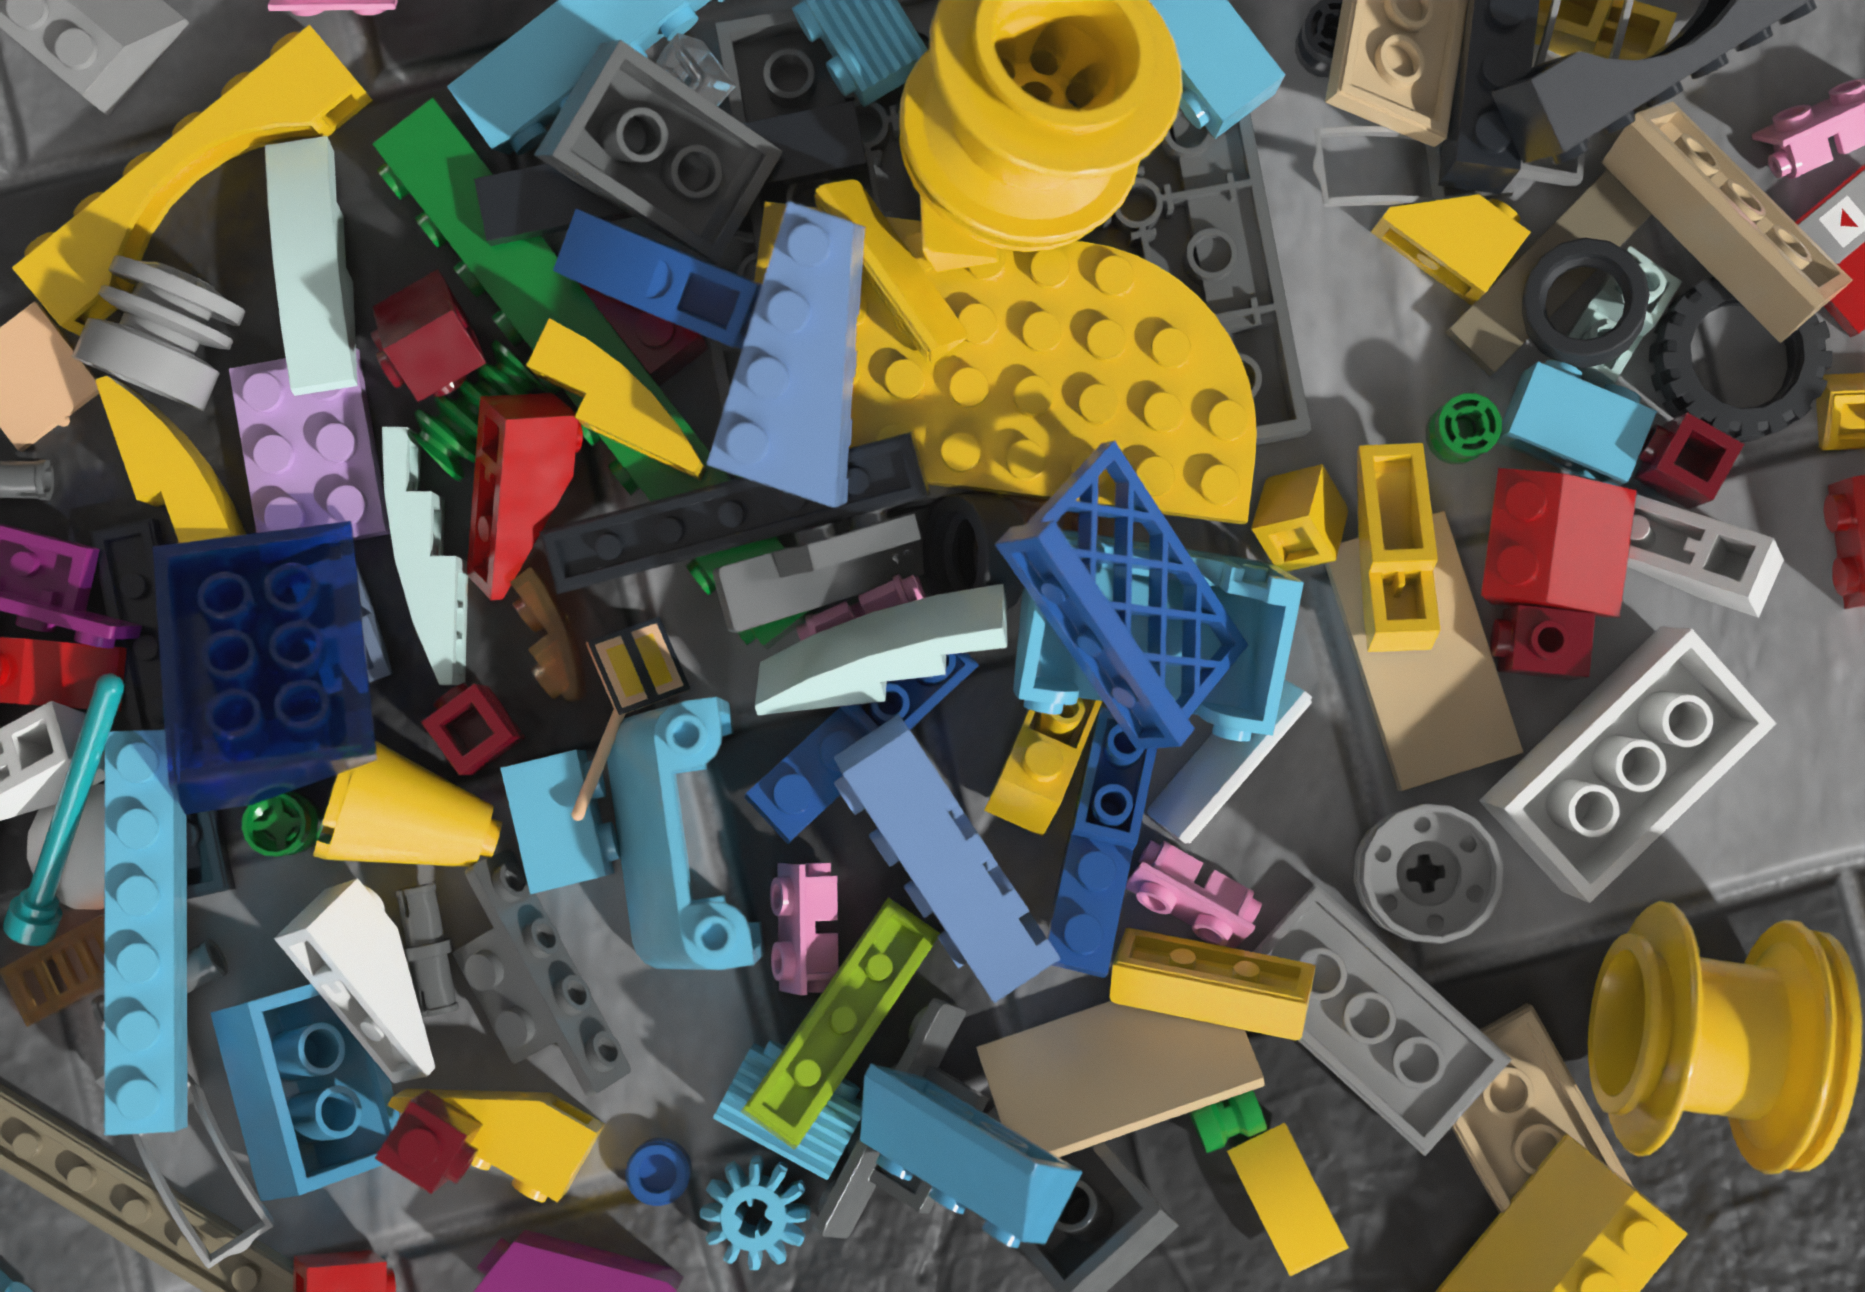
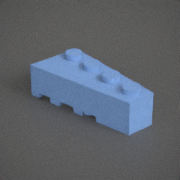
[707,202,865,508]
[833,714,1061,1003]

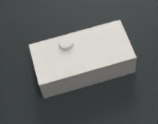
[1479,626,1777,903]

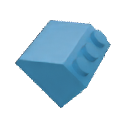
[210,984,400,1202]
[860,1064,1082,1248]

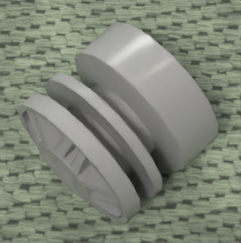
[72,255,246,411]
[1352,804,1504,943]

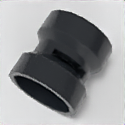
[1295,0,1343,78]

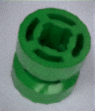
[1425,393,1502,465]
[242,792,323,857]
[1188,1090,1267,1153]

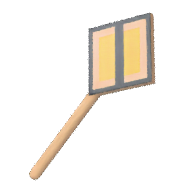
[571,616,691,821]

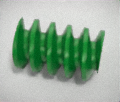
[410,340,549,481]

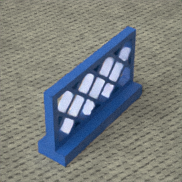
[995,440,1248,749]

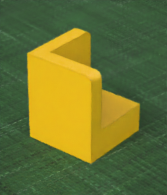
[1251,464,1348,572]

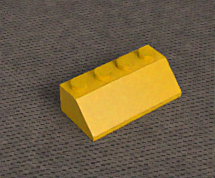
[1435,1132,1688,1292]

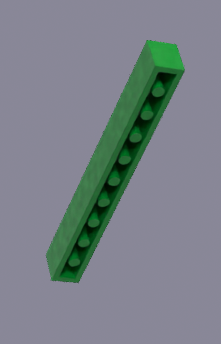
[372,98,823,650]

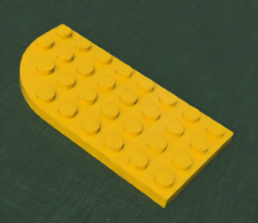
[754,201,1257,525]

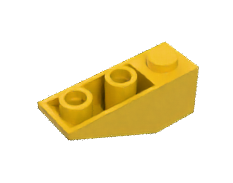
[984,698,1102,836]
[387,1088,605,1202]

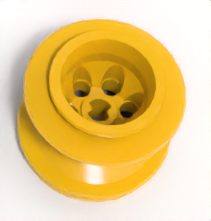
[899,0,1182,252]
[1588,901,1862,1174]

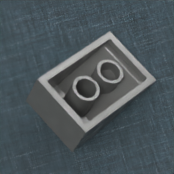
[534,40,783,263]
[986,1106,1179,1292]

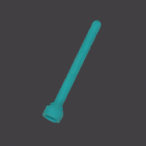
[3,674,124,946]

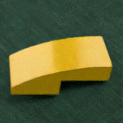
[1227,1123,1349,1276]

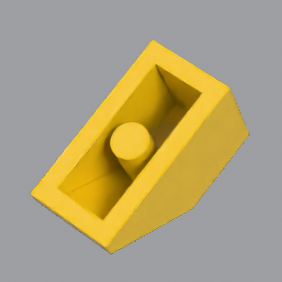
[1371,194,1530,306]

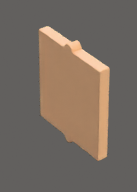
[0,301,99,452]

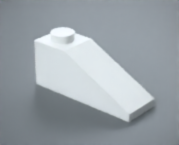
[1627,495,1784,618]
[0,701,105,821]
[274,878,435,1083]

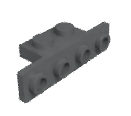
[713,508,931,632]
[452,849,631,1097]
[813,998,989,1239]

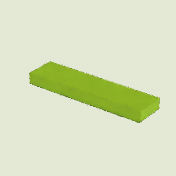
[741,897,940,1150]

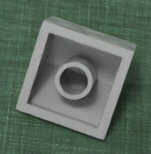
[0,0,189,117]

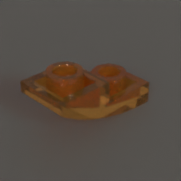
[510,567,586,703]

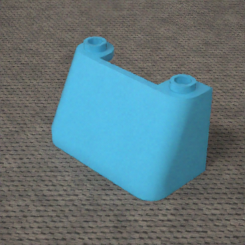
[1013,529,1304,742]
[607,697,765,970]

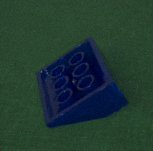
[153,521,377,815]

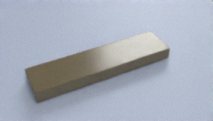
[1445,169,1652,376]

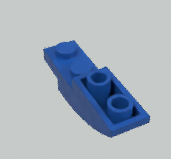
[553,209,763,349]
[744,652,979,844]
[1047,707,1157,978]

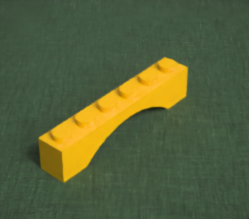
[12,24,373,336]

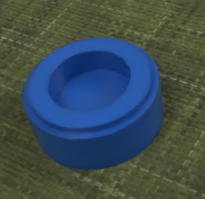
[625,1138,692,1206]

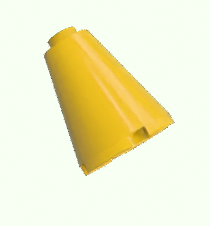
[313,732,503,867]

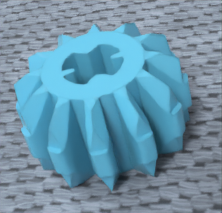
[700,1155,811,1270]

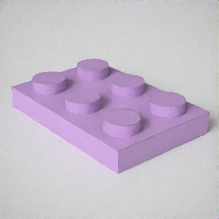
[229,348,391,557]

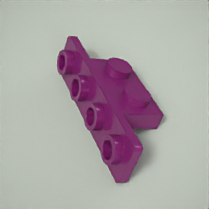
[0,523,142,648]

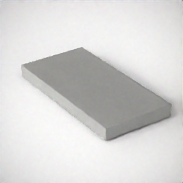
[1252,883,1512,1156]

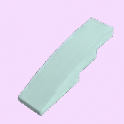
[265,136,358,396]
[382,427,468,687]
[755,584,1007,715]

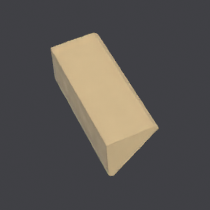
[1601,101,1853,343]

